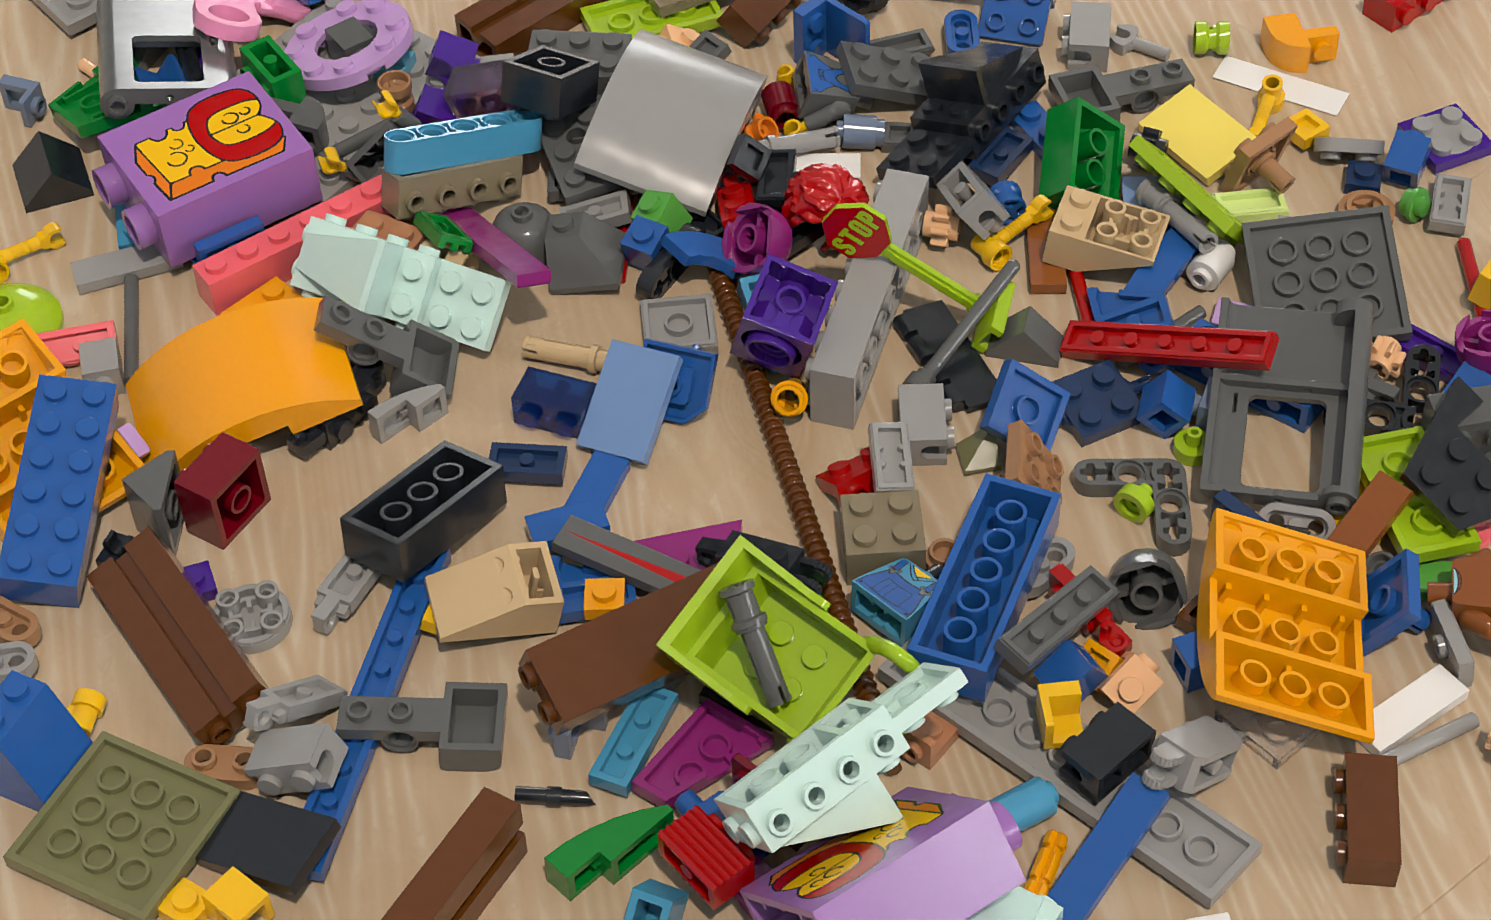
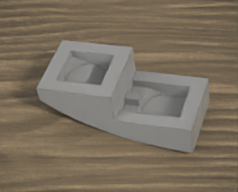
[367,384,449,444]

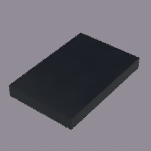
[196,791,341,896]

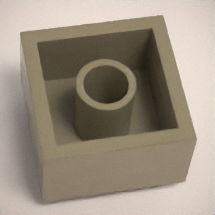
[840,490,926,585]

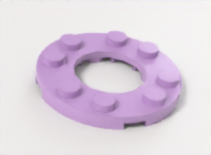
[284,0,414,91]

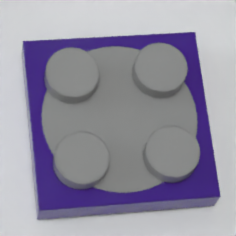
[1396,103,1491,174]

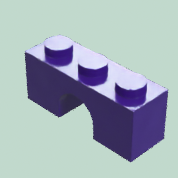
[413,30,481,125]

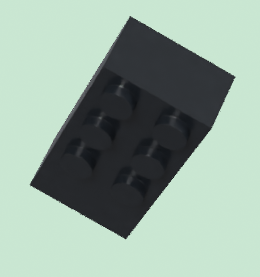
[340,440,507,583]

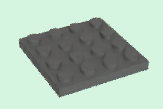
[1242,205,1413,343]

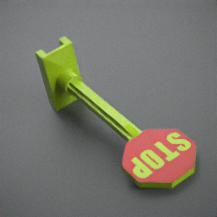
[822,203,1016,353]

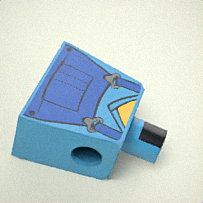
[851,558,943,647]

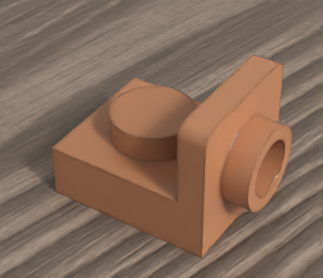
[902,711,959,770]

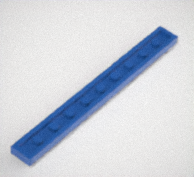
[303,547,451,882]

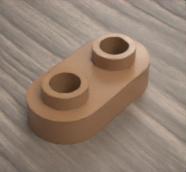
[0,595,42,647]
[184,744,258,791]

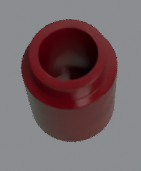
[761,81,799,131]

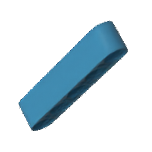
[384,109,543,175]

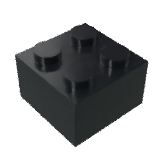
[500,45,600,120]

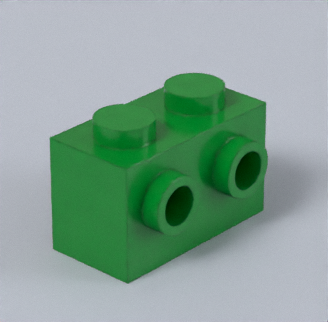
[239,35,306,104]

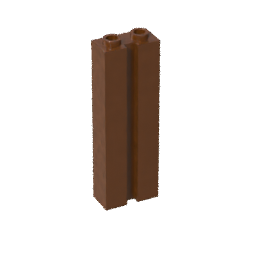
[454,0,610,57]
[86,526,269,745]
[518,562,719,735]
[381,786,528,920]

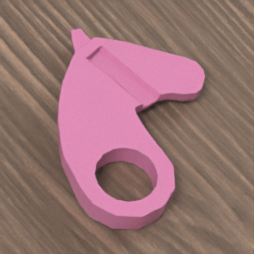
[192,0,312,42]

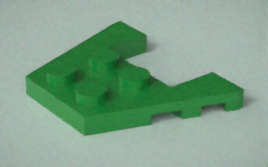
[48,57,173,138]

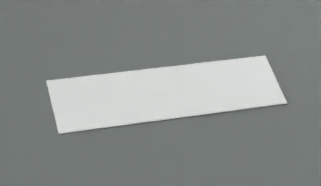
[1212,56,1350,116]

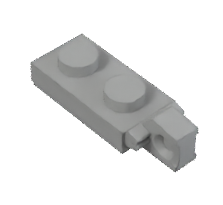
[311,554,382,635]
[243,675,348,731]

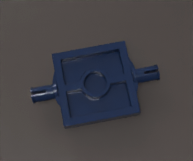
[1052,359,1153,448]

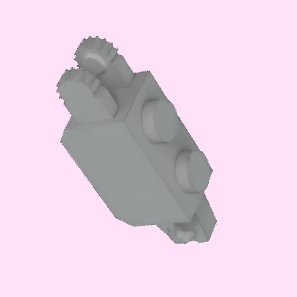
[1141,715,1246,794]

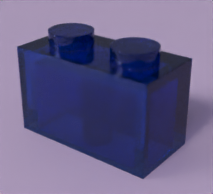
[511,366,597,439]

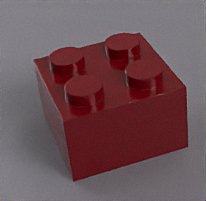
[173,432,271,550]

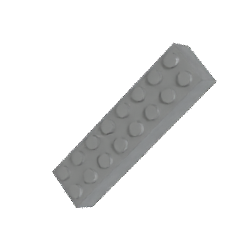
[805,168,929,430]

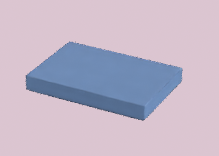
[576,339,683,466]

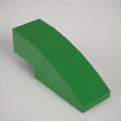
[544,805,674,902]

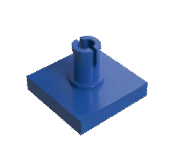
[980,358,1071,451]
[1361,548,1432,656]

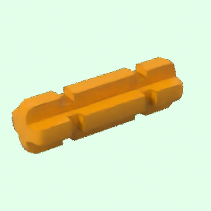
[1024,829,1068,896]

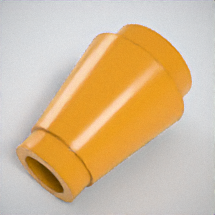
[771,378,808,417]

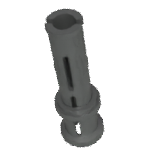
[718,578,792,708]

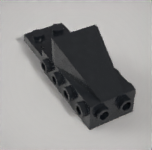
[876,41,1046,189]

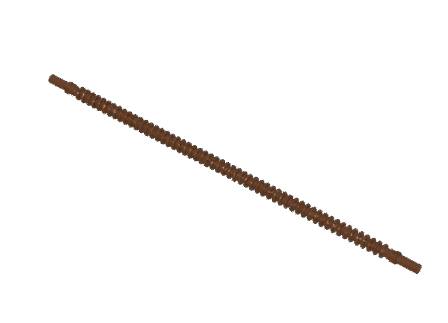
[706,230,902,775]

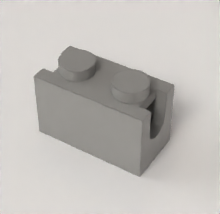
[1061,1,1111,72]
[936,161,1010,240]
[897,383,955,466]
[244,722,349,796]

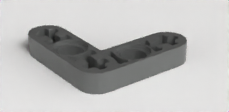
[1072,458,1192,557]

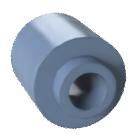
[835,114,885,150]

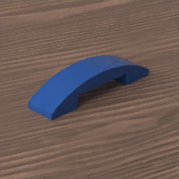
[1124,227,1210,295]

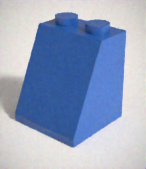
[0,670,93,812]

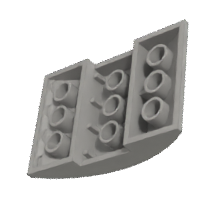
[573,29,768,217]

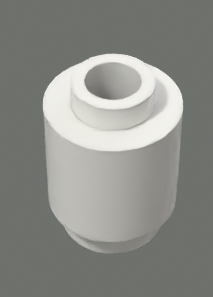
[1186,239,1236,291]

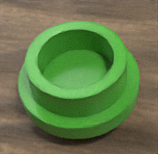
[1399,187,1431,223]

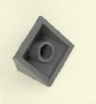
[122,450,184,556]

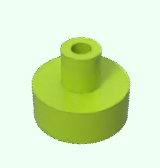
[1173,426,1206,467]
[1113,483,1155,524]

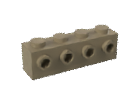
[381,155,523,221]

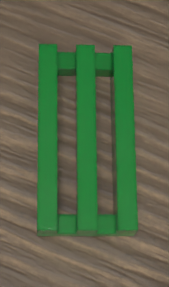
[413,211,474,254]

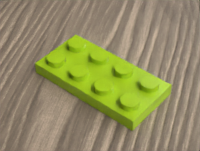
[580,0,723,39]
[1129,135,1244,247]
[1361,426,1481,563]

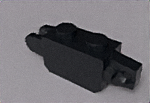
[286,360,387,458]
[695,530,833,596]

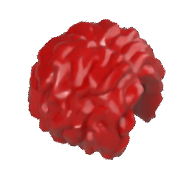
[781,163,869,253]

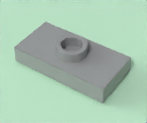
[1428,173,1472,235]
[868,422,915,493]
[1430,599,1475,687]

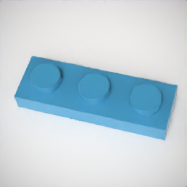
[588,687,679,797]

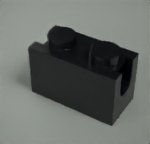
[1059,702,1156,805]

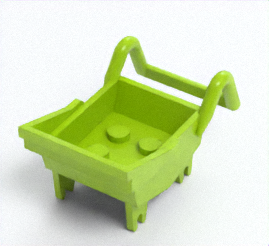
[656,535,921,744]

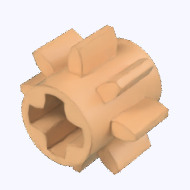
[922,203,962,248]
[1370,335,1407,380]

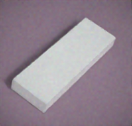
[1357,664,1470,755]

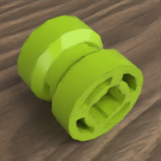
[1193,21,1230,55]

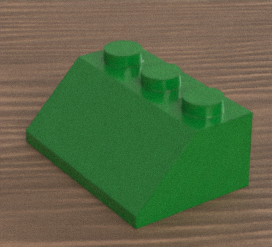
[1039,97,1125,209]

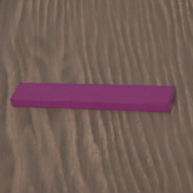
[438,207,551,288]

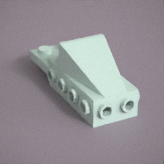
[290,213,512,352]
[714,662,968,853]

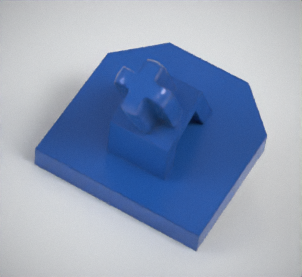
[643,338,719,424]

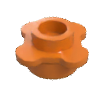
[744,113,779,141]

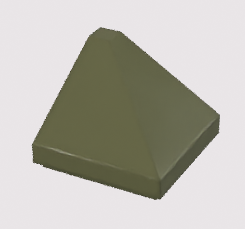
[955,429,1002,475]

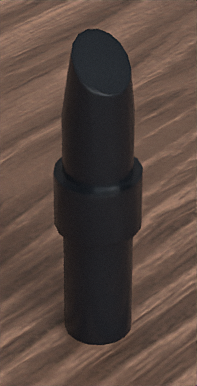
[515,786,596,808]

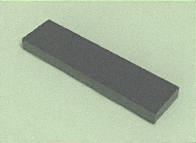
[993,565,1121,675]

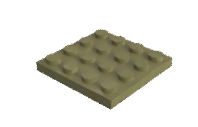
[3,731,241,920]

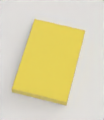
[1138,84,1256,186]

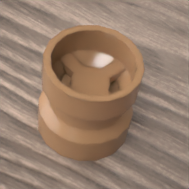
[377,70,415,113]

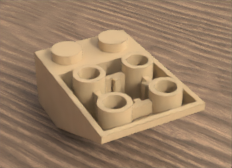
[1042,185,1171,272]
[424,541,564,643]

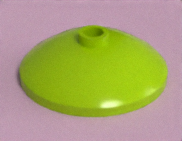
[0,283,64,334]

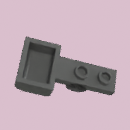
[1048,58,1195,122]
[314,295,460,400]
[336,682,508,772]

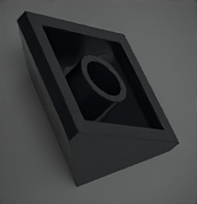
[12,131,94,213]

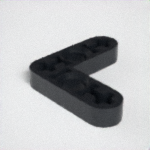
[1322,344,1441,437]

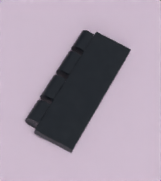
[893,300,997,413]

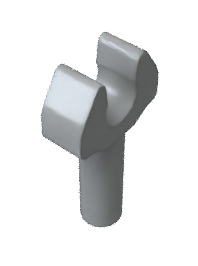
[1109,24,1171,61]

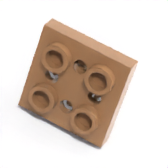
[1219,117,1298,195]
[995,419,1064,504]

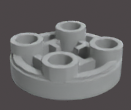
[213,580,293,654]

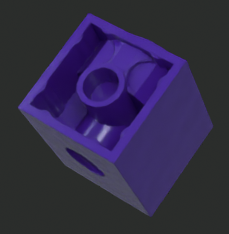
[729,254,838,379]

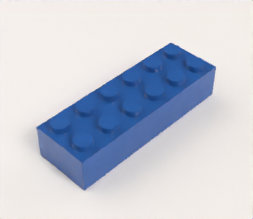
[0,374,119,608]
[906,473,1062,703]

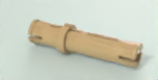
[522,335,608,374]

